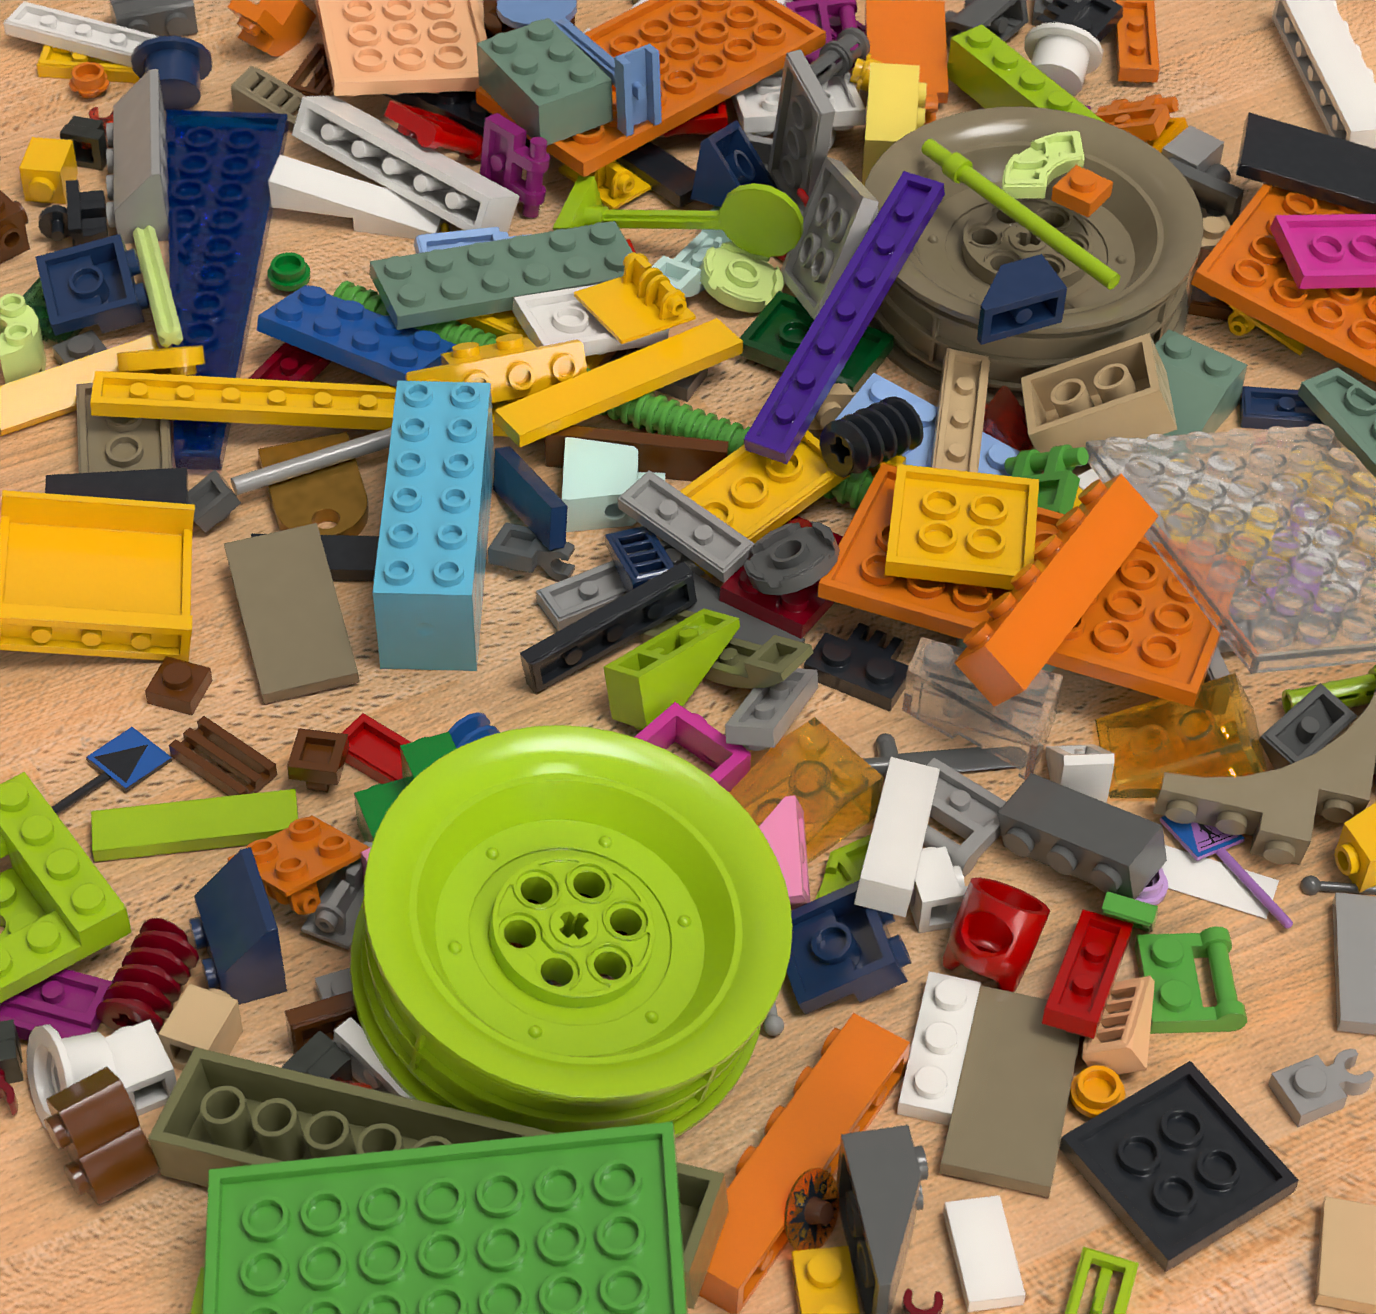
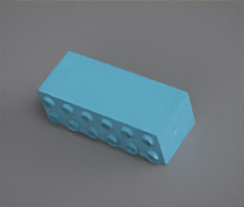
[372,381,494,671]

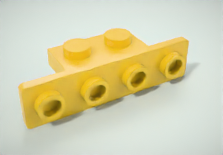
[405,334,587,403]

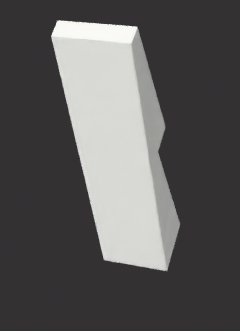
[268,155,444,239]
[854,757,940,917]

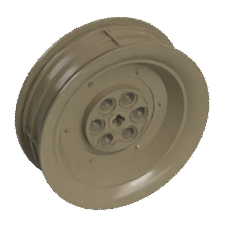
[864,107,1203,411]

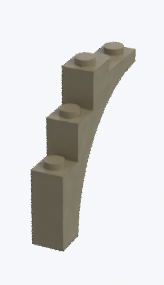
[1153,688,1376,865]

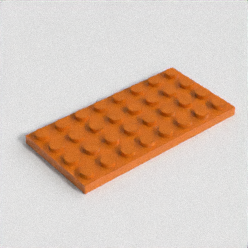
[476,0,826,177]
[818,463,1246,707]

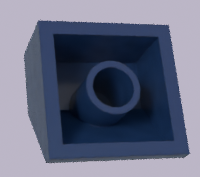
[189,847,287,1005]

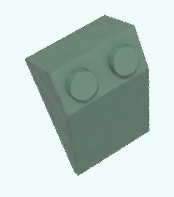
[1129,329,1247,470]

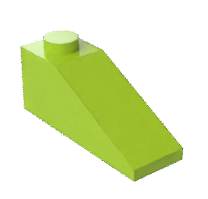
[603,608,740,730]

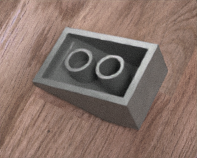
[835,1125,928,1314]

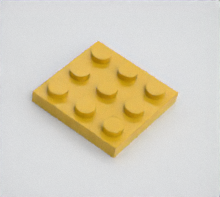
[884,464,1039,590]

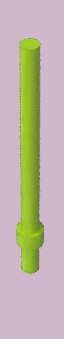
[921,139,1120,290]

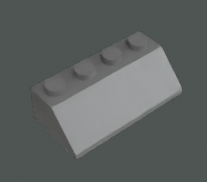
[106,69,170,244]

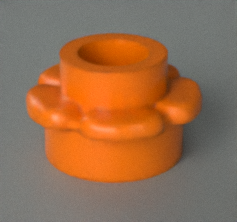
[69,62,109,99]

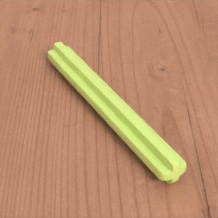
[133,225,183,348]

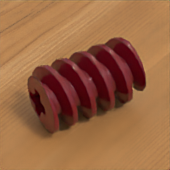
[95,918,200,1035]

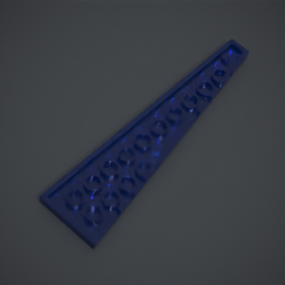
[166,110,289,470]

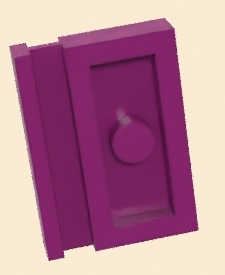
[0,969,113,1041]

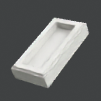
[943,1195,1025,1312]

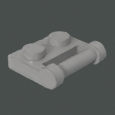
[923,758,1006,876]

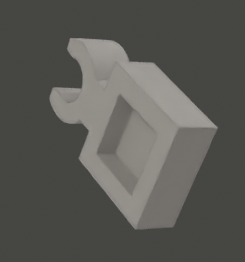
[1268,1049,1374,1128]

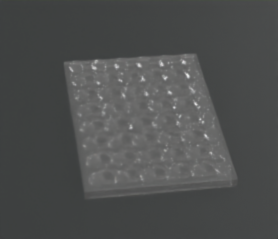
[1085,424,1376,674]

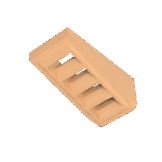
[1082,976,1155,1075]

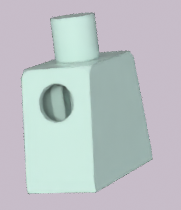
[562,437,665,532]

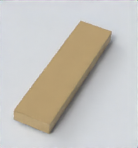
[930,348,990,473]

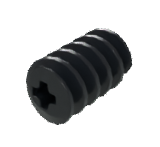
[819,396,924,478]

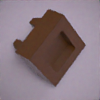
[287,728,349,792]

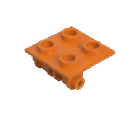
[227,815,370,915]

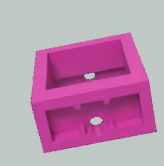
[634,702,751,798]

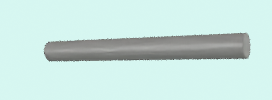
[231,428,392,495]

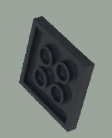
[1059,1061,1299,1272]

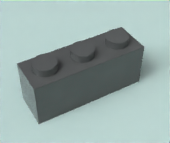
[998,773,1167,899]

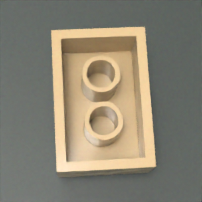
[1021,333,1177,459]

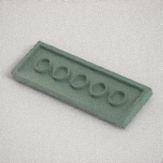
[370,221,633,330]

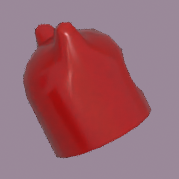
[943,877,1051,992]

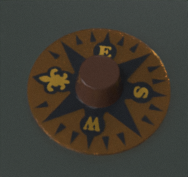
[784,1168,839,1251]

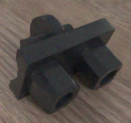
[38,180,109,246]

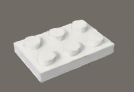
[512,284,669,356]

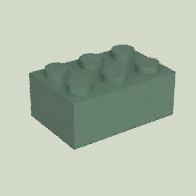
[476,18,613,145]

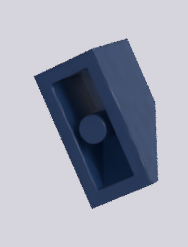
[977,254,1067,345]

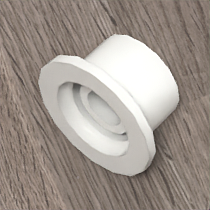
[1024,22,1103,96]
[27,1024,116,1130]

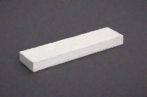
[3,1,159,67]

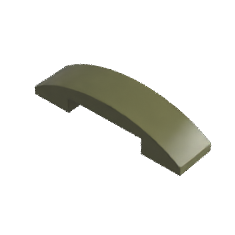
[639,610,814,689]

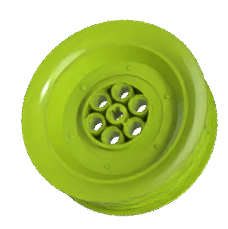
[350,725,792,1138]

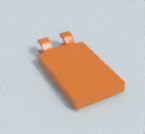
[865,0,949,125]

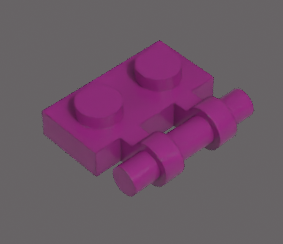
[480,113,550,218]

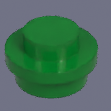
[267,252,311,292]

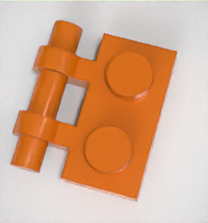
[1094,94,1179,143]

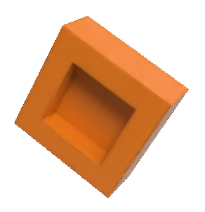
[1051,165,1113,218]

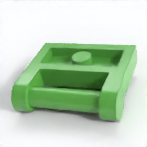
[1134,926,1247,1034]

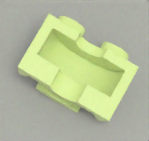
[0,293,46,384]

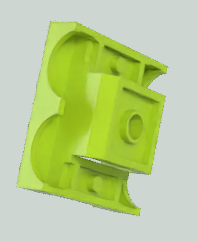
[0,772,132,1003]

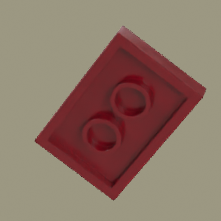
[719,516,843,639]

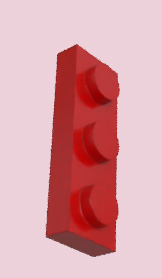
[1042,909,1133,1039]

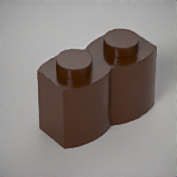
[44,1067,159,1205]

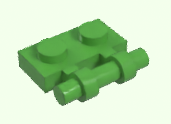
[1004,444,1089,514]

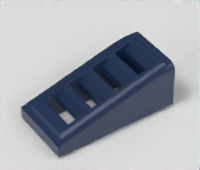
[605,526,674,593]

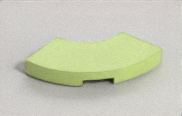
[1001,131,1085,199]

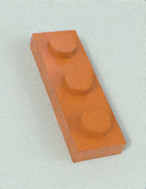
[1114,0,1160,83]

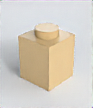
[158,984,243,1071]

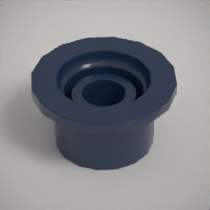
[131,36,213,111]

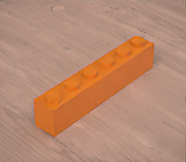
[954,473,1159,707]
[699,1013,910,1314]

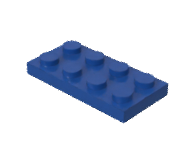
[257,285,456,387]

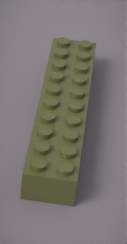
[148,1047,729,1309]

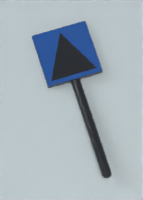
[51,727,172,815]

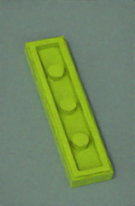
[91,789,299,862]

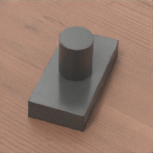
[1170,158,1244,225]

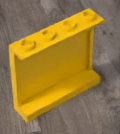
[0,490,195,662]

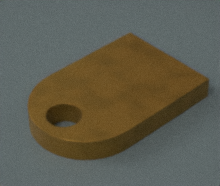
[258,432,369,536]

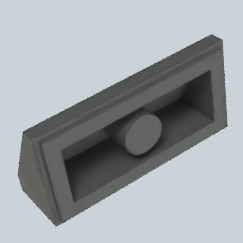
[1258,683,1357,769]

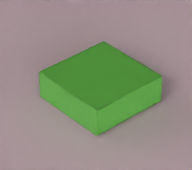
[1102,891,1158,932]

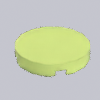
[699,242,784,313]

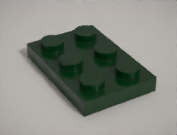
[740,291,894,392]

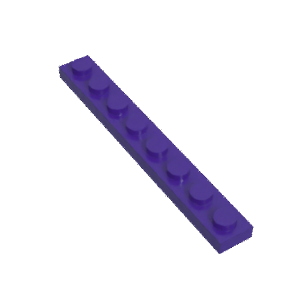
[743,171,945,465]

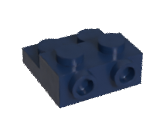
[35,234,150,335]
[786,880,912,1014]

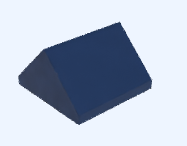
[691,120,778,207]

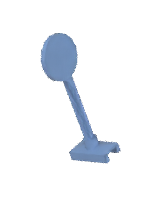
[497,0,662,137]

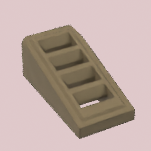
[231,66,306,132]

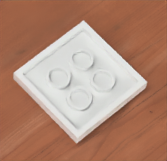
[731,68,866,136]

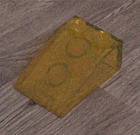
[1095,673,1267,798]
[729,717,883,864]

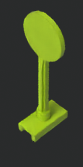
[553,176,804,257]

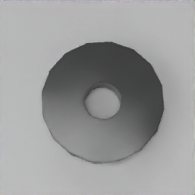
[744,521,840,595]

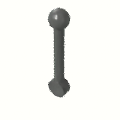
[1301,875,1376,895]

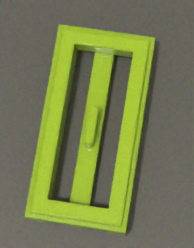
[1065,1246,1139,1314]

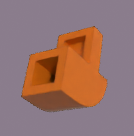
[227,0,317,56]

